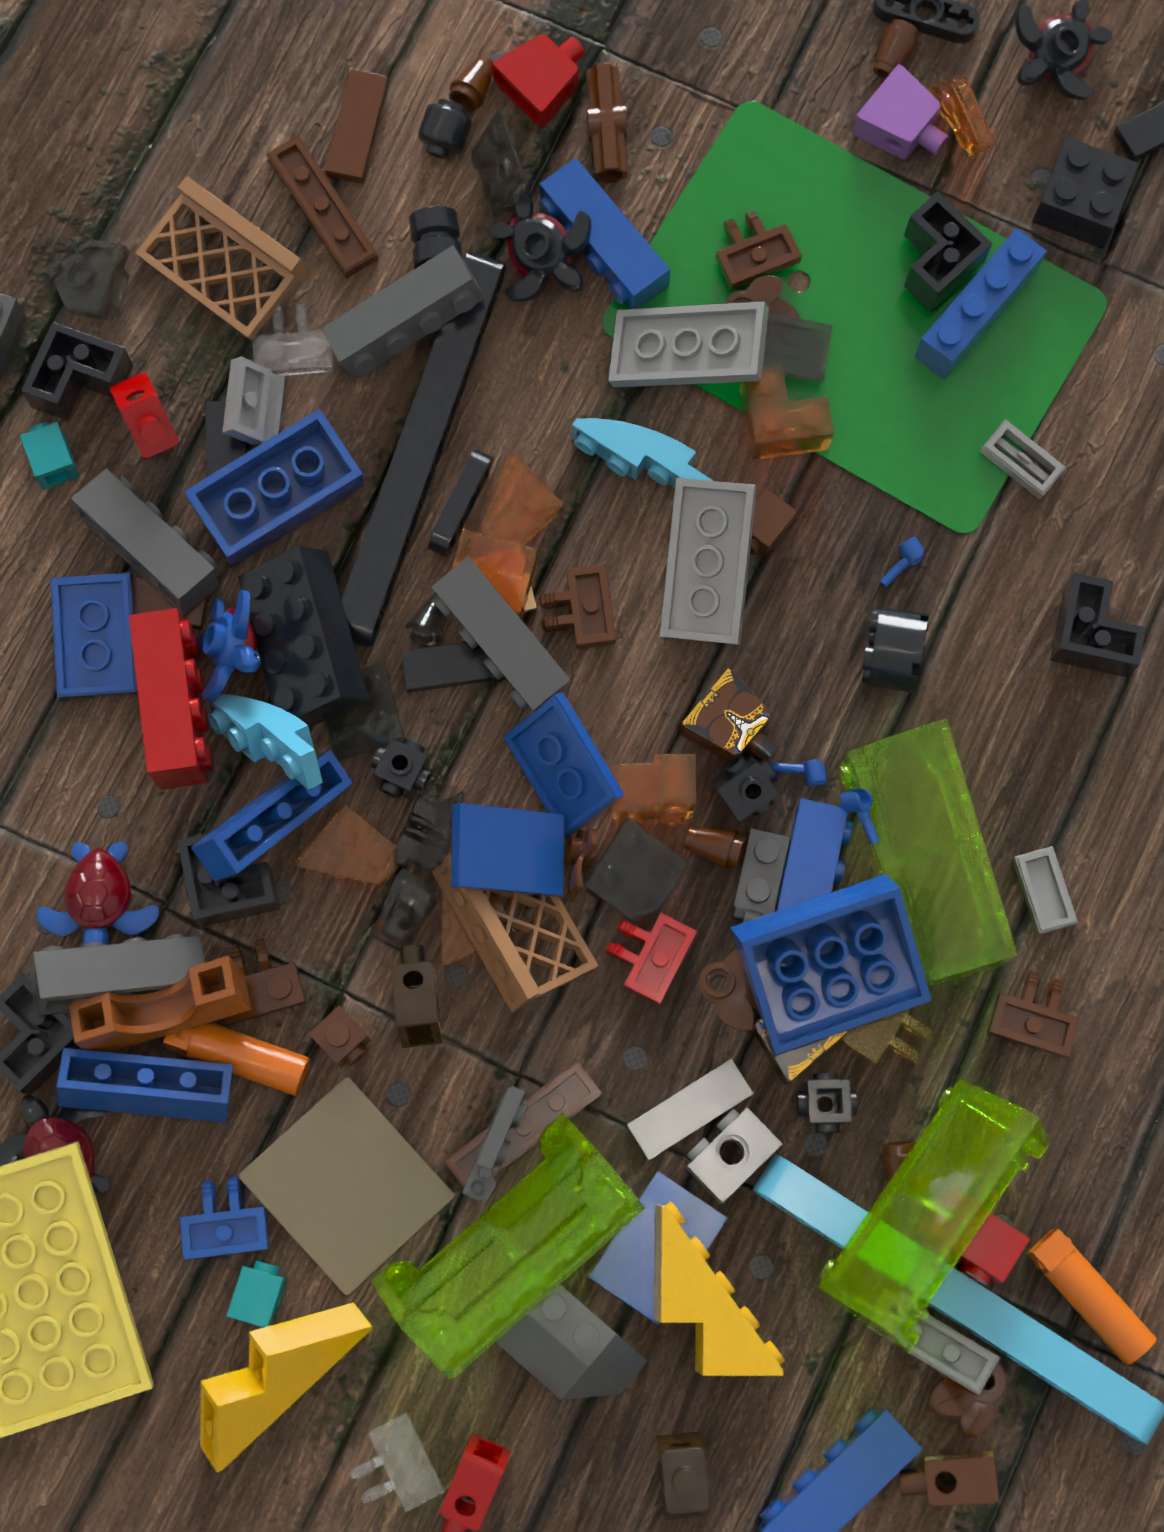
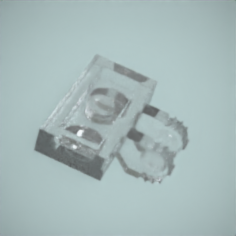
[253,304,334,376]
[349,1412,445,1512]

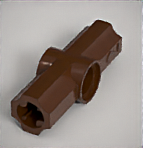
[586,63,628,183]

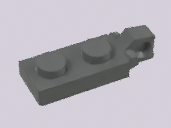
[733,828,790,923]
[462,1086,528,1203]

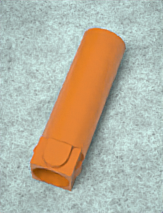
[163,1022,311,1097]
[1026,1229,1157,1366]

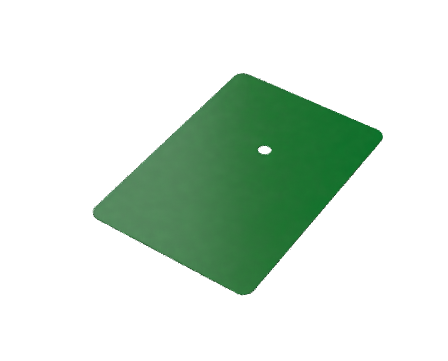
[603,101,1107,534]

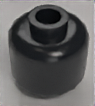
[418,99,472,160]

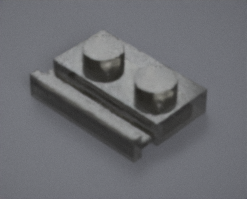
[762,313,833,383]

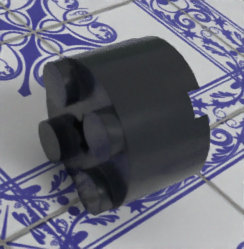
[862,607,929,693]

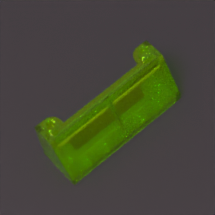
[839,719,1018,986]
[818,1079,1051,1354]
[371,1113,646,1381]

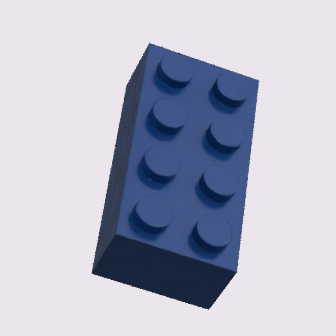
[184,409,364,568]

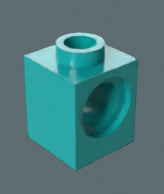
[20,422,80,490]
[227,1260,288,1328]

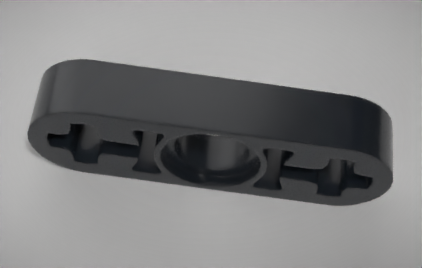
[872,0,980,44]
[428,449,494,557]

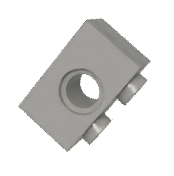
[686,1107,782,1204]

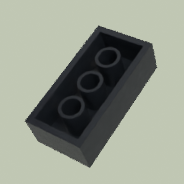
[238,546,369,728]

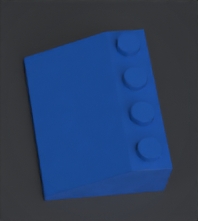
[730,874,932,1055]

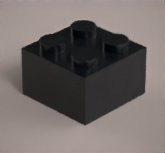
[1032,137,1138,249]

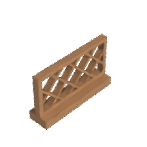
[135,176,312,341]
[431,853,599,1013]

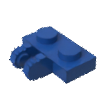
[180,1176,270,1260]

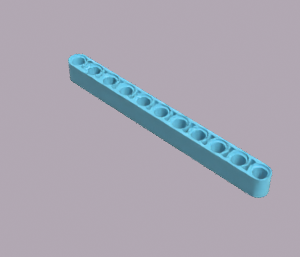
[752,1154,1164,1445]

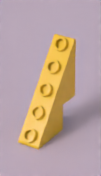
[654,1201,785,1376]
[200,1302,372,1472]

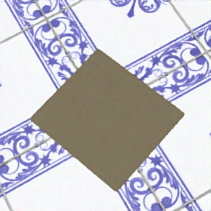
[239,1077,454,1295]

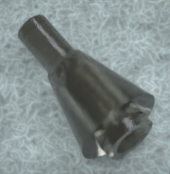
[405,592,446,647]

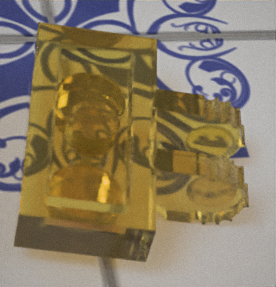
[840,1008,934,1065]

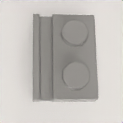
[222,356,285,446]

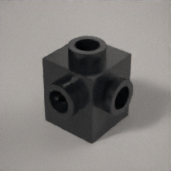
[371,738,433,801]
[711,755,780,822]
[796,1073,857,1134]

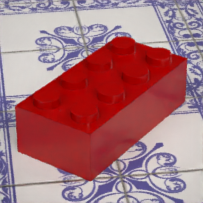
[129,608,214,790]

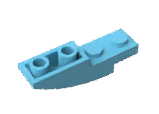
[572,418,713,488]
[208,694,323,790]

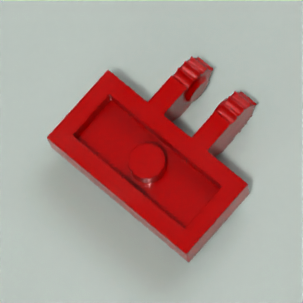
[605,913,697,1006]

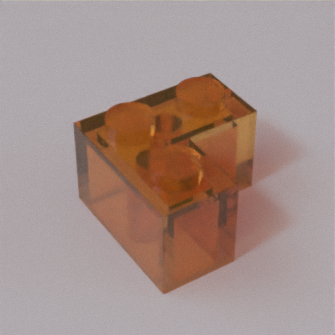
[740,365,834,460]
[611,754,696,826]

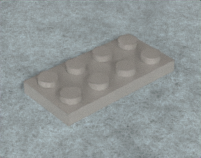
[608,301,769,388]
[660,478,757,645]

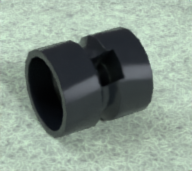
[409,206,462,269]

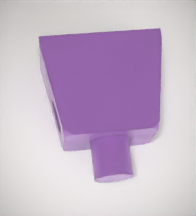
[852,64,949,159]

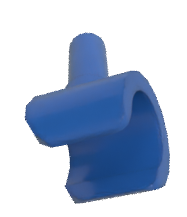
[880,537,924,588]
[770,760,827,786]
[840,789,880,845]

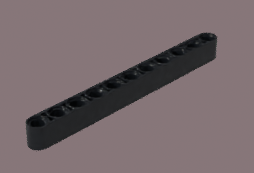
[341,251,506,648]

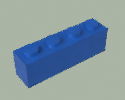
[538,158,670,309]
[915,228,1047,380]
[191,750,353,881]
[775,798,853,912]
[57,1048,233,1123]
[758,1408,922,1532]

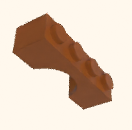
[69,956,251,1052]

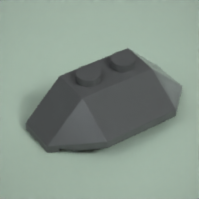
[492,1249,647,1400]

